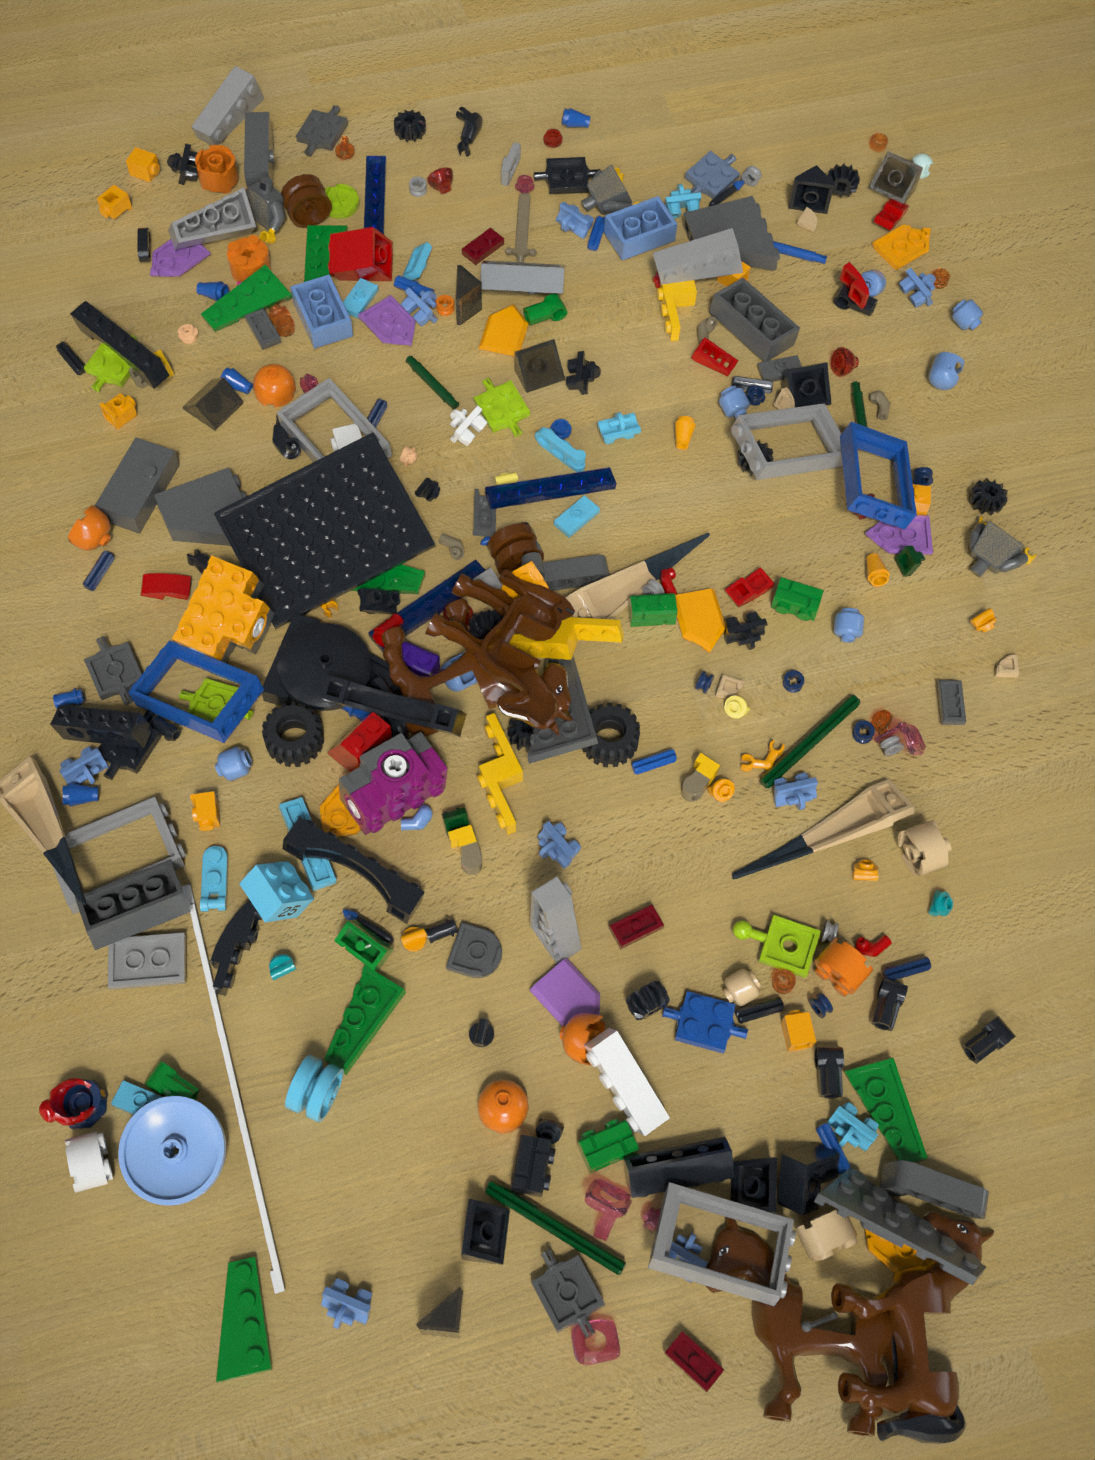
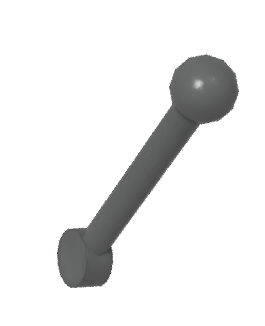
[801,1312,838,1332]

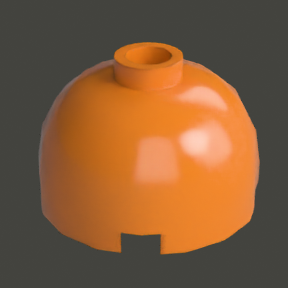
[253,364,296,407]
[68,505,111,551]
[560,1013,606,1066]
[477,1079,529,1134]

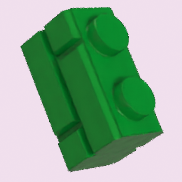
[771,577,824,621]
[628,593,678,627]
[334,919,394,971]
[577,1119,639,1174]

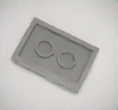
[108,932,186,990]

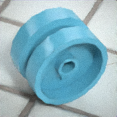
[285,1055,344,1123]

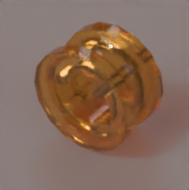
[869,133,888,152]
[932,268,950,289]
[275,316,295,337]
[772,969,796,994]

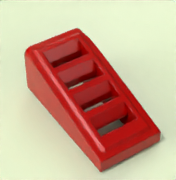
[691,337,738,377]

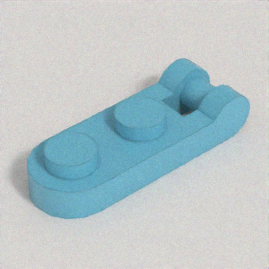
[535,427,586,473]
[200,846,228,912]

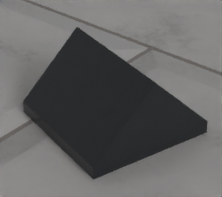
[788,165,835,214]
[782,362,831,407]
[731,1157,777,1214]
[461,1199,510,1265]

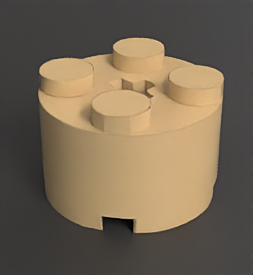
[898,820,951,876]
[795,1208,858,1262]

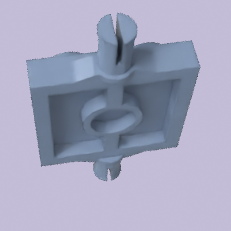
[685,151,740,199]

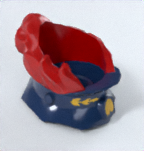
[39,1078,108,1129]

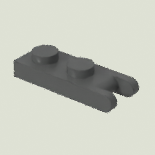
[473,489,496,537]

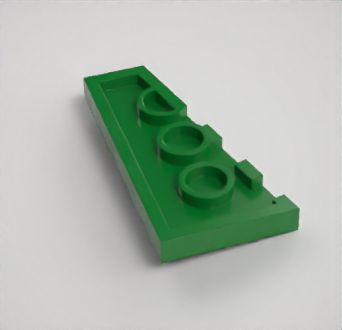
[304,225,348,282]
[201,264,292,332]
[351,564,426,594]
[324,965,406,1075]
[844,1057,928,1163]
[216,1257,272,1383]

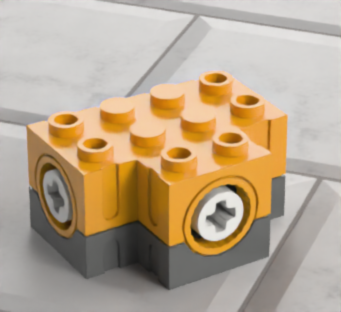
[172,555,275,664]

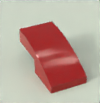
[874,197,910,231]
[839,262,870,309]
[725,567,775,608]
[140,573,191,600]

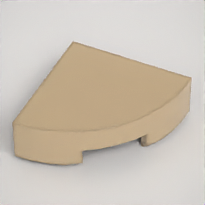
[797,207,817,233]
[773,387,795,410]
[995,654,1020,677]
[715,675,745,698]

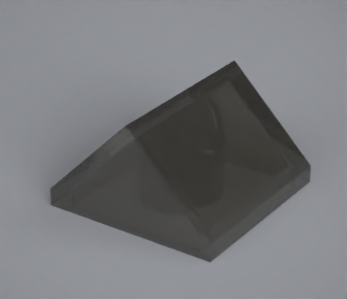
[869,151,923,205]
[456,265,482,325]
[514,339,565,393]
[183,377,244,431]
[416,1287,464,1338]

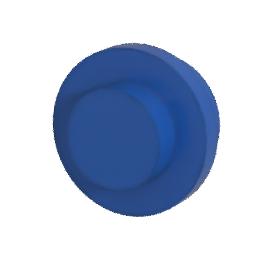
[550,419,572,439]

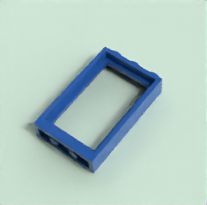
[840,422,917,529]
[128,641,264,743]

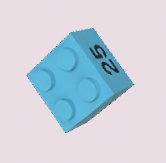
[239,861,314,923]

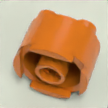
[195,145,239,194]
[227,235,271,282]
[814,938,873,997]

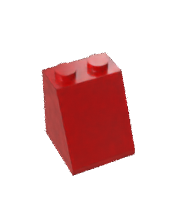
[328,227,393,281]
[327,712,392,772]

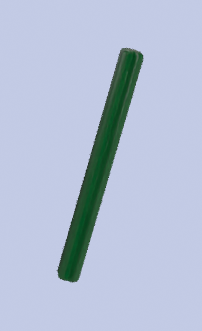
[759,695,861,789]
[485,1180,626,1275]

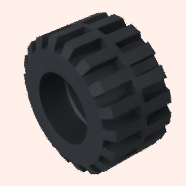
[262,702,324,767]
[582,703,640,768]

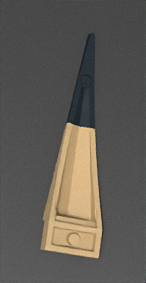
[565,533,710,619]
[0,756,86,905]
[732,779,914,880]

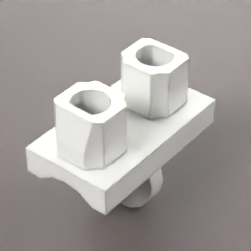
[450,406,488,446]

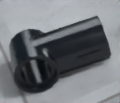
[834,283,878,316]
[871,977,908,1031]
[962,1016,1016,1064]
[814,1046,844,1099]

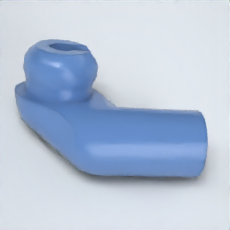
[401,805,433,831]

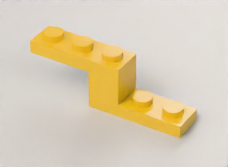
[657,280,697,341]
[509,617,624,660]
[476,713,523,835]

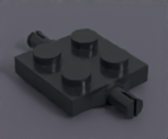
[534,157,601,194]
[98,710,162,780]

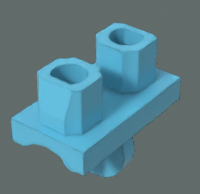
[664,184,702,218]
[598,412,641,444]
[827,1102,879,1152]

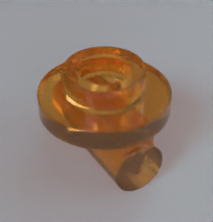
[335,136,355,159]
[267,304,291,325]
[871,710,893,737]

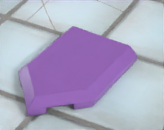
[150,239,211,276]
[358,295,416,346]
[865,515,933,555]
[530,958,600,1026]

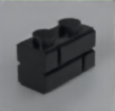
[511,1135,556,1197]

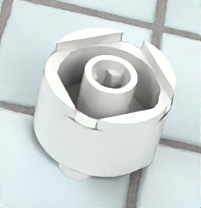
[65,1131,113,1193]

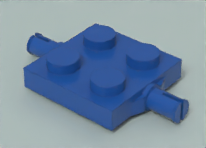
[662,991,748,1054]

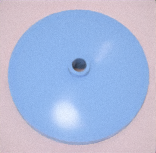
[118,1096,226,1206]

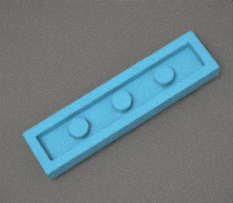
[279,797,337,891]

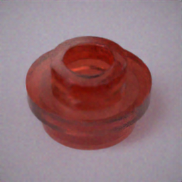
[543,129,563,148]

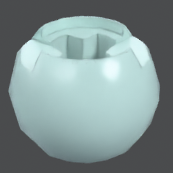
[909,153,933,179]

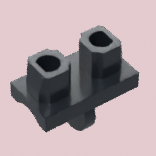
[167,143,198,185]
[566,351,601,395]
[357,588,400,615]
[724,611,768,650]

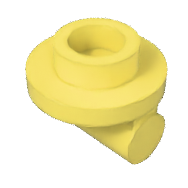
[495,472,518,493]
[724,695,751,718]

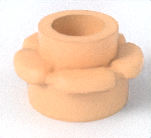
[177,324,198,344]
[400,446,418,467]

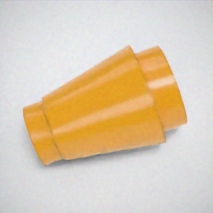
[675,416,696,450]
[866,553,890,587]

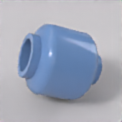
[861,269,886,297]
[952,299,983,330]
[719,386,750,419]
[834,608,864,643]
[215,746,253,781]

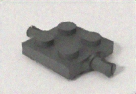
[296,105,348,157]
[84,636,142,705]
[531,1249,605,1339]

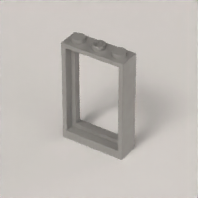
[276,378,392,462]
[731,403,843,480]
[53,797,186,914]
[648,1182,796,1306]

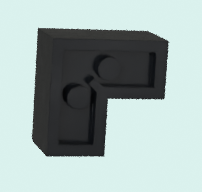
[777,1143,840,1215]

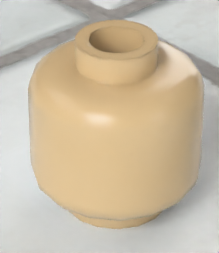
[723,969,761,1006]

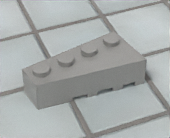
[191,66,264,145]
[168,187,256,250]
[653,228,743,285]
[530,877,582,965]

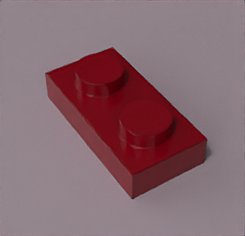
[462,227,504,266]
[609,904,664,950]
[664,1331,724,1392]

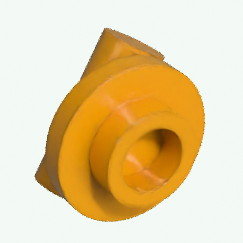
[970,608,997,633]
[707,778,735,802]
[852,859,878,881]
[400,927,427,952]

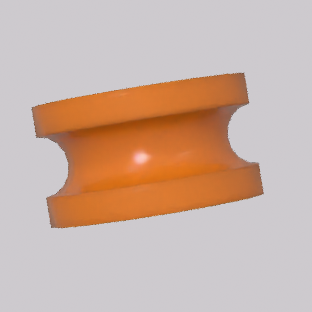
[436,295,454,316]

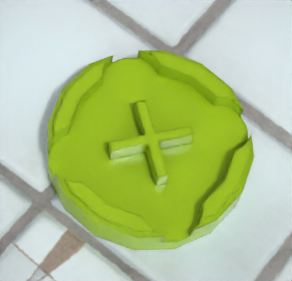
[325,184,360,219]

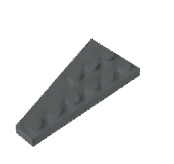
[527,655,598,764]
[814,1168,986,1285]

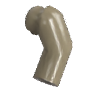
[697,316,718,344]
[870,390,890,420]
[439,533,465,560]

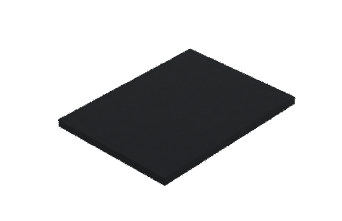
[214,432,436,630]

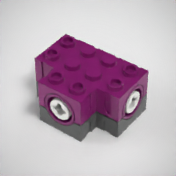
[339,732,448,835]

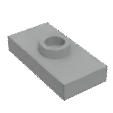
[501,142,521,186]

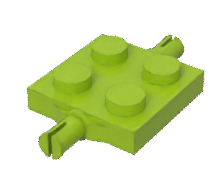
[84,334,137,392]
[473,378,531,437]
[179,678,253,723]

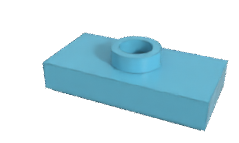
[402,242,432,280]
[343,278,379,319]
[554,495,600,538]
[111,1080,163,1115]

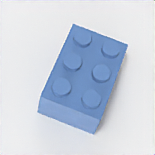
[604,196,677,260]
[290,274,353,349]

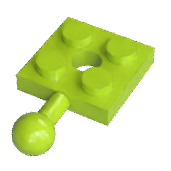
[733,915,821,978]

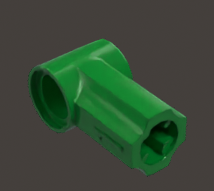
[524,293,568,326]
[144,1061,200,1100]

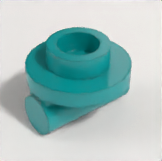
[928,890,953,916]
[269,954,297,980]

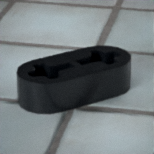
[137,227,151,263]

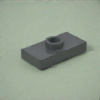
[245,308,281,350]
[757,355,802,382]
[937,680,966,725]

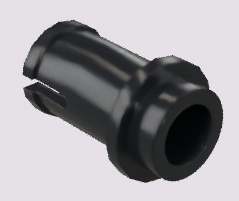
[150,715,181,741]
[425,918,458,943]

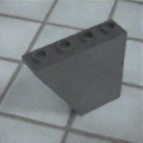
[683,196,780,270]
[154,467,246,546]

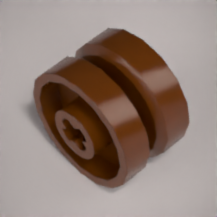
[281,174,332,228]
[488,523,544,575]

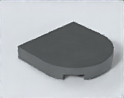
[446,922,502,978]

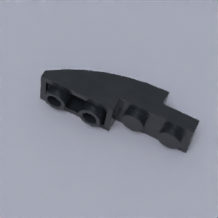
[210,900,263,996]

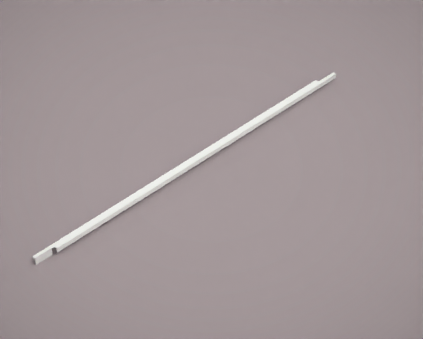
[182,884,285,1294]

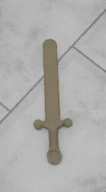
[505,192,537,263]

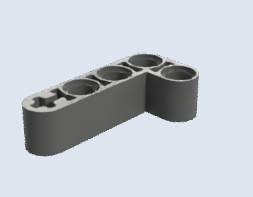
[521,552,610,591]
[880,1160,989,1219]

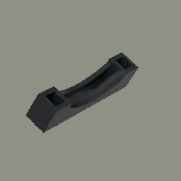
[70,301,170,389]
[320,675,467,737]
[282,817,425,924]

